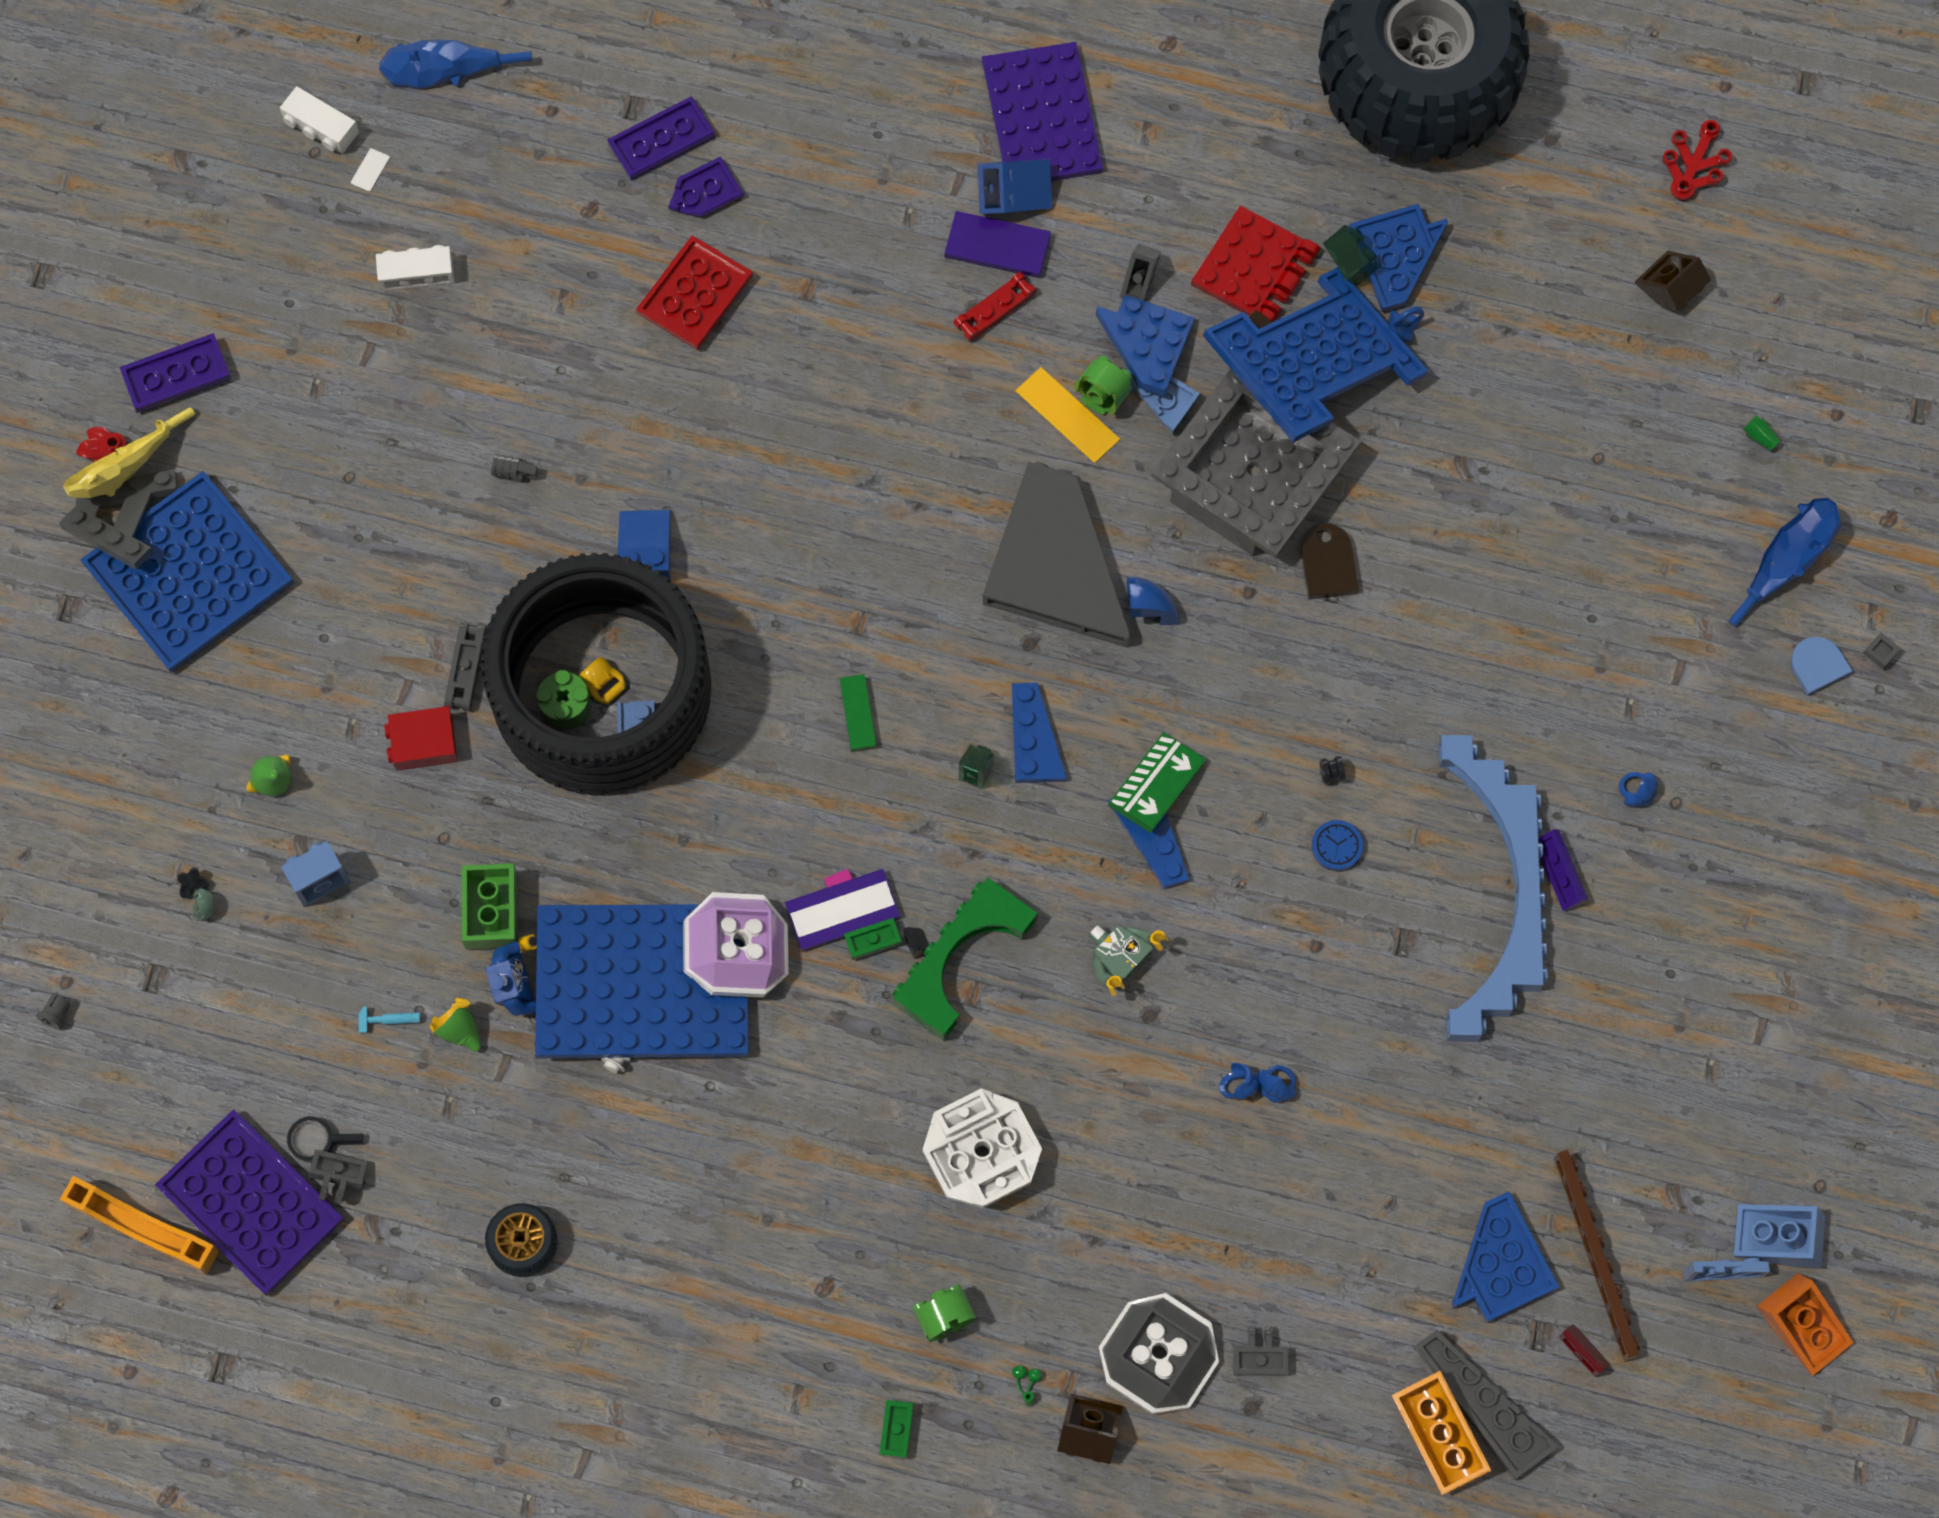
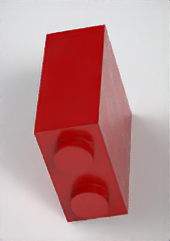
[384,706,458,771]

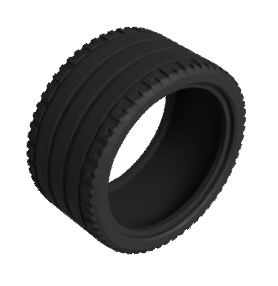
[481,553,711,795]

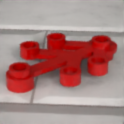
[1662,120,1732,200]

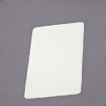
[351,148,390,191]

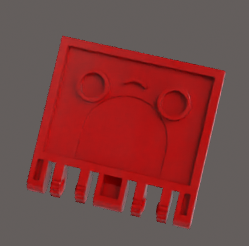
[1191,205,1321,322]

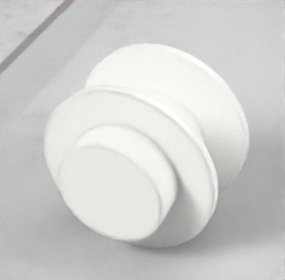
[601,1057,631,1074]

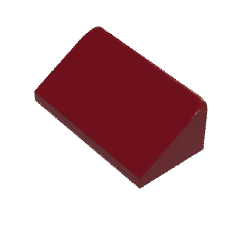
[1559,1324,1610,1377]

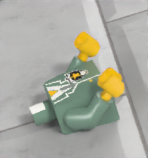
[1089,925,1169,996]

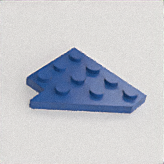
[1349,203,1448,312]
[1096,295,1195,396]
[1452,1191,1559,1323]

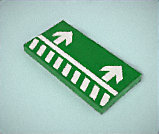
[1108,732,1206,833]

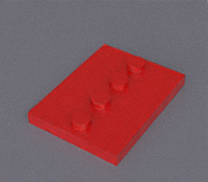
[636,235,753,350]

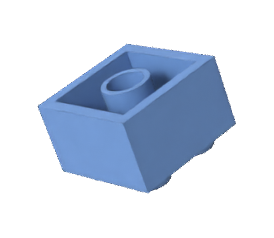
[281,841,350,907]

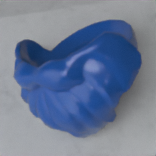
[1388,306,1424,342]
[1619,772,1658,808]
[1219,1062,1259,1100]
[1258,1065,1297,1103]

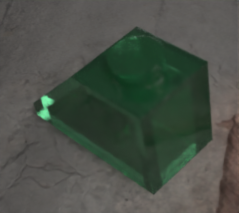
[959,745,994,789]

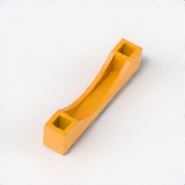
[60,1176,220,1275]

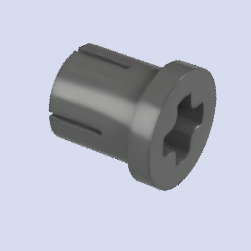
[36,994,70,1029]

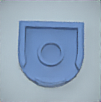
[1791,637,1852,696]

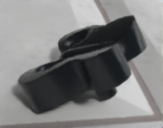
[177,867,209,898]

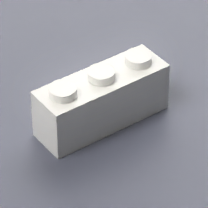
[280,86,359,154]
[376,245,455,292]

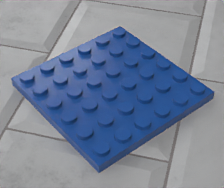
[80,471,294,673]

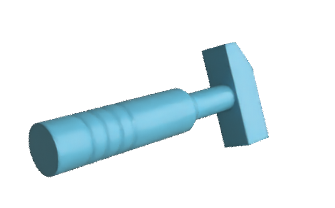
[359,1007,421,1034]

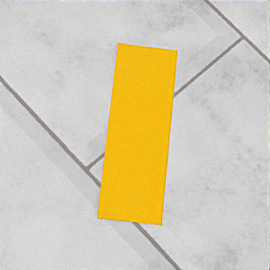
[1015,367,1120,463]

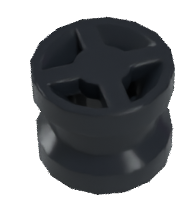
[1319,756,1345,784]

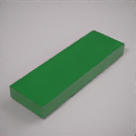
[840,674,876,752]

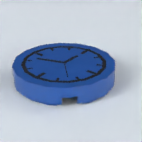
[1312,820,1363,872]

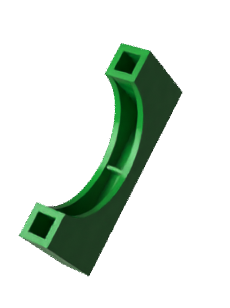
[892,877,1038,1041]

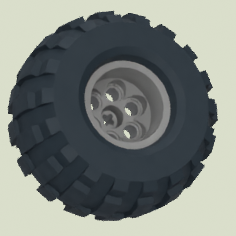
[1318,0,1530,163]

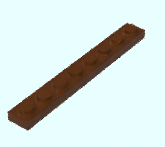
[1554,1150,1640,1362]

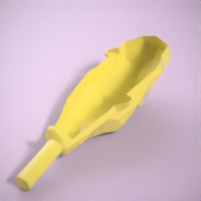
[63,407,195,498]

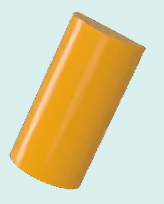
[1392,1371,1492,1495]

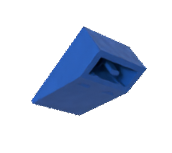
[977,159,1052,214]

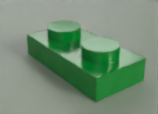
[844,918,902,960]
[879,1400,914,1459]

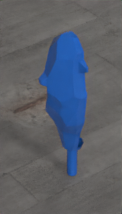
[379,39,533,90]
[1728,498,1842,627]

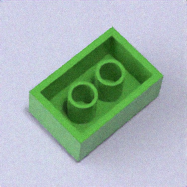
[462,863,518,950]

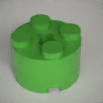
[1074,356,1132,415]
[536,670,591,729]
[912,1284,976,1343]

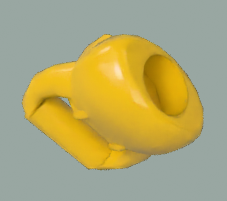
[579,657,626,704]

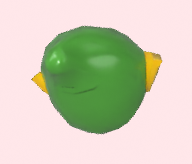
[246,754,291,797]
[430,997,481,1052]

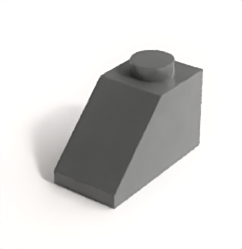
[1120,244,1161,301]

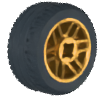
[485,1203,558,1277]

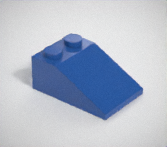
[618,510,671,581]

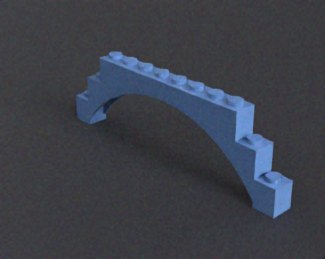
[1438,735,1548,1042]

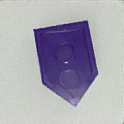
[668,156,744,217]

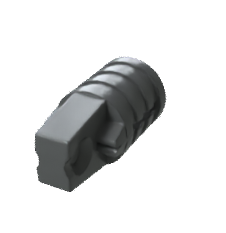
[491,454,538,481]

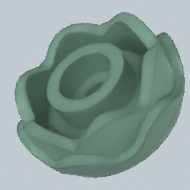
[193,888,213,921]

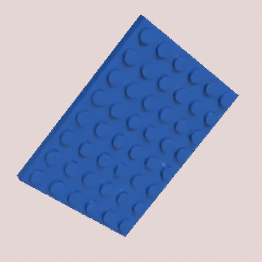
[535,904,748,1058]

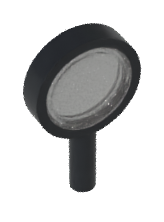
[287,1116,364,1163]

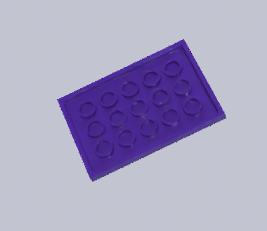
[982,42,1103,181]
[155,1109,345,1296]

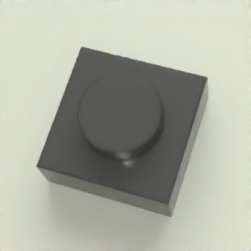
[1863,632,1901,669]

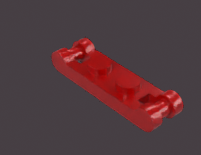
[953,272,1037,342]

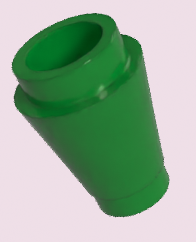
[1743,415,1781,451]

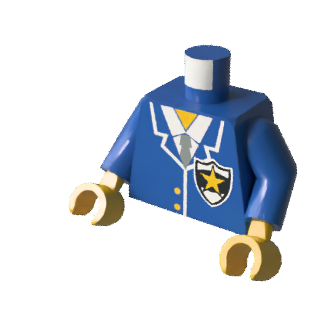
[485,934,537,1016]

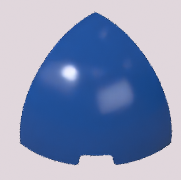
[1127,576,1180,625]

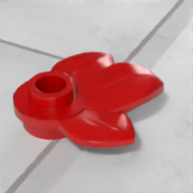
[76,427,127,463]

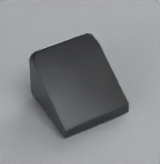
[904,927,929,959]

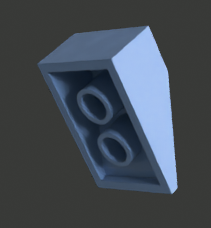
[1734,1204,1826,1268]

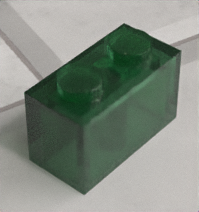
[1323,225,1380,286]

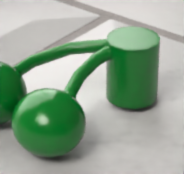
[1012,1365,1042,1406]

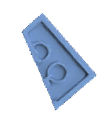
[1127,369,1200,435]
[1683,1258,1770,1282]

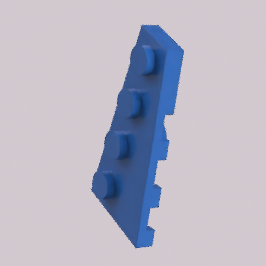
[1012,683,1067,783]
[1107,798,1189,889]

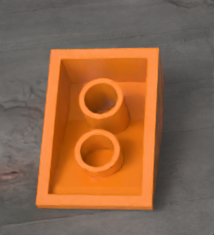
[1757,1273,1854,1376]

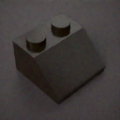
[1635,251,1711,311]
[1057,1394,1123,1464]

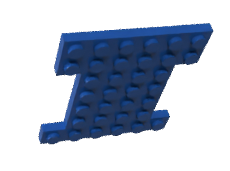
[1203,267,1428,443]

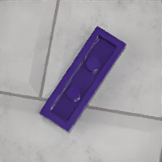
[1538,829,1588,911]

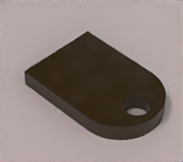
[1300,523,1359,600]

